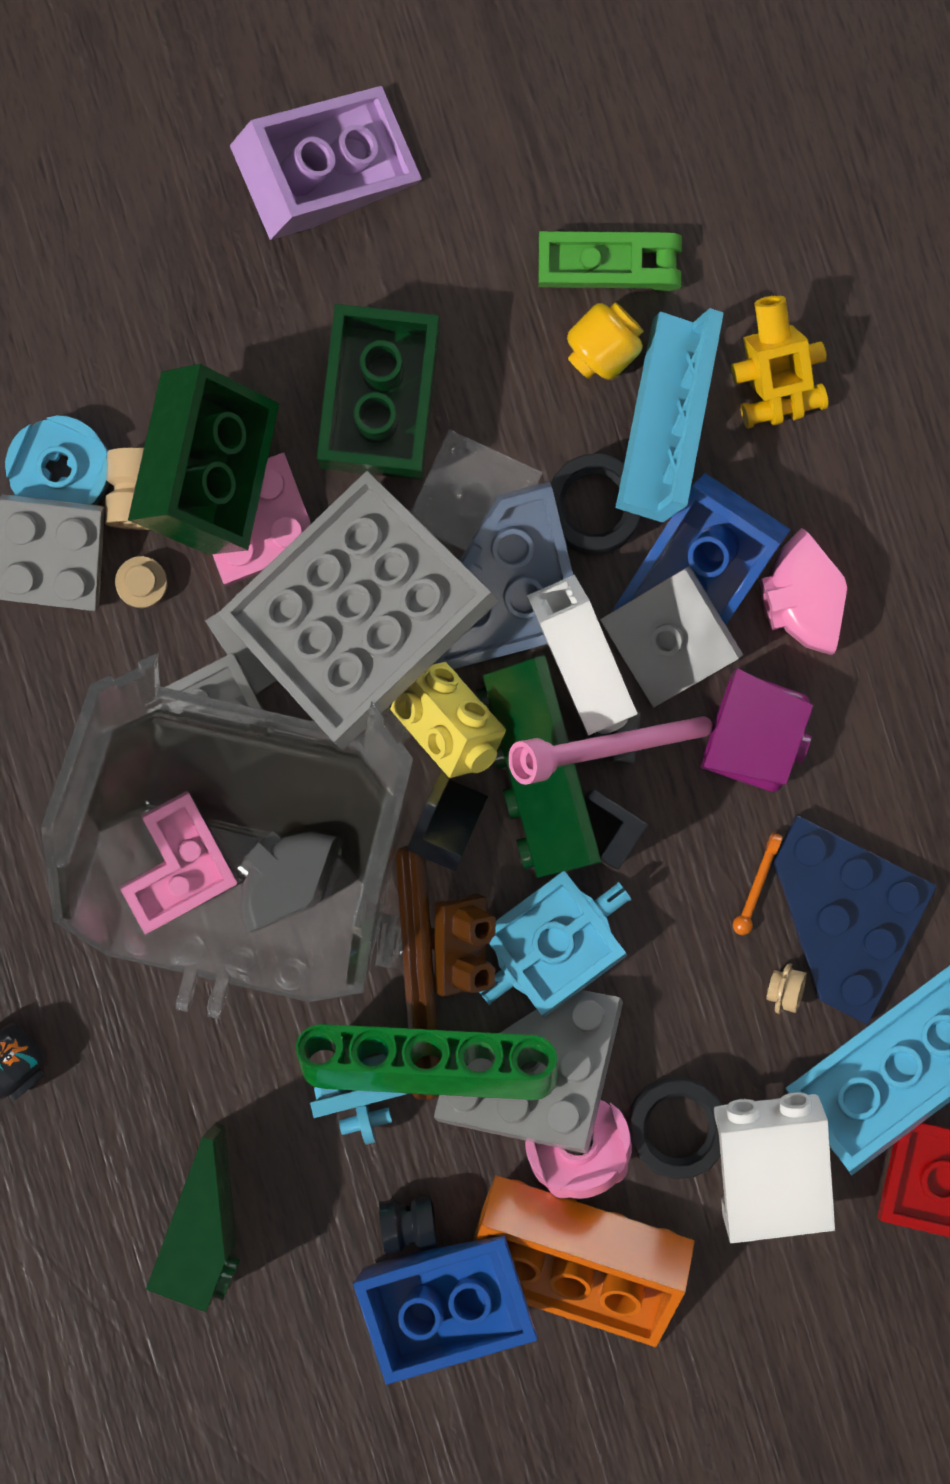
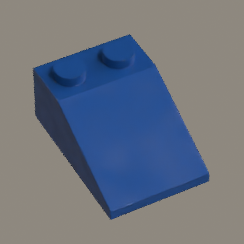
[612,473,791,625]
[353,1235,538,1385]

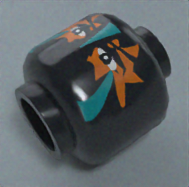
[0,1023,45,1101]

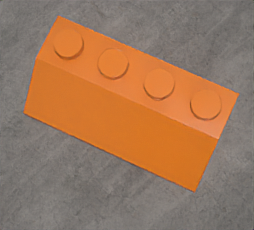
[472,1175,695,1347]

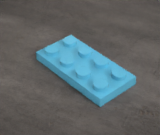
[785,965,950,1176]

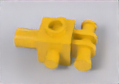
[731,296,828,429]

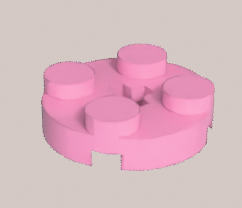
[525,1100,632,1199]

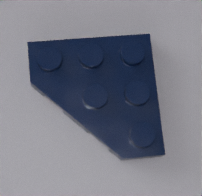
[772,815,937,1025]

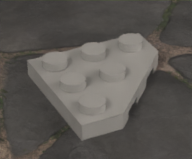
[434,990,623,1154]

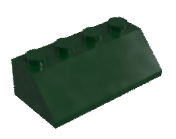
[476,655,601,878]

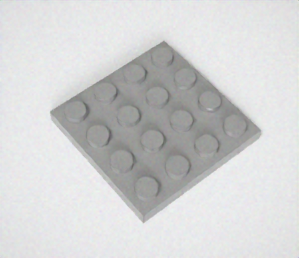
[217,471,498,750]

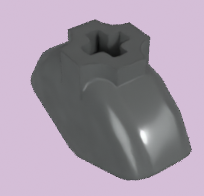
[238,831,341,933]

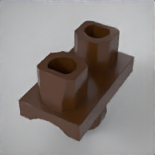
[431,893,496,997]

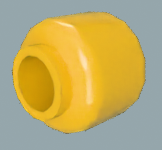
[567,302,644,380]

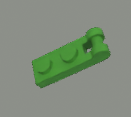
[538,231,682,291]

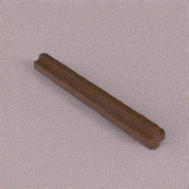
[396,846,440,1100]

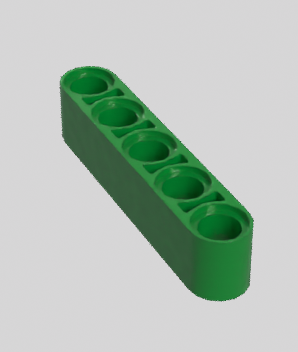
[295,1024,558,1100]

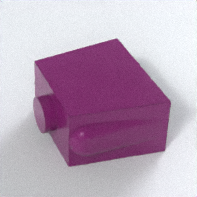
[699,668,813,792]

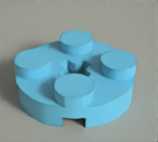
[5,415,110,505]

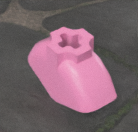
[759,528,847,655]

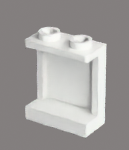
[714,1093,835,1243]

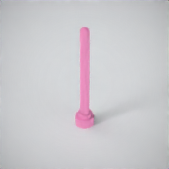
[509,716,713,785]

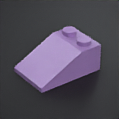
[230,86,422,240]

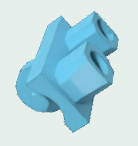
[310,1054,409,1145]

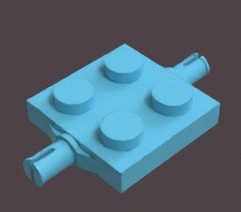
[479,871,632,1018]

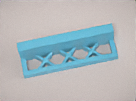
[616,308,724,522]

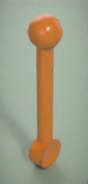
[732,832,783,936]

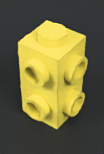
[390,662,506,778]

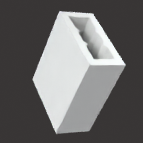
[527,575,637,735]

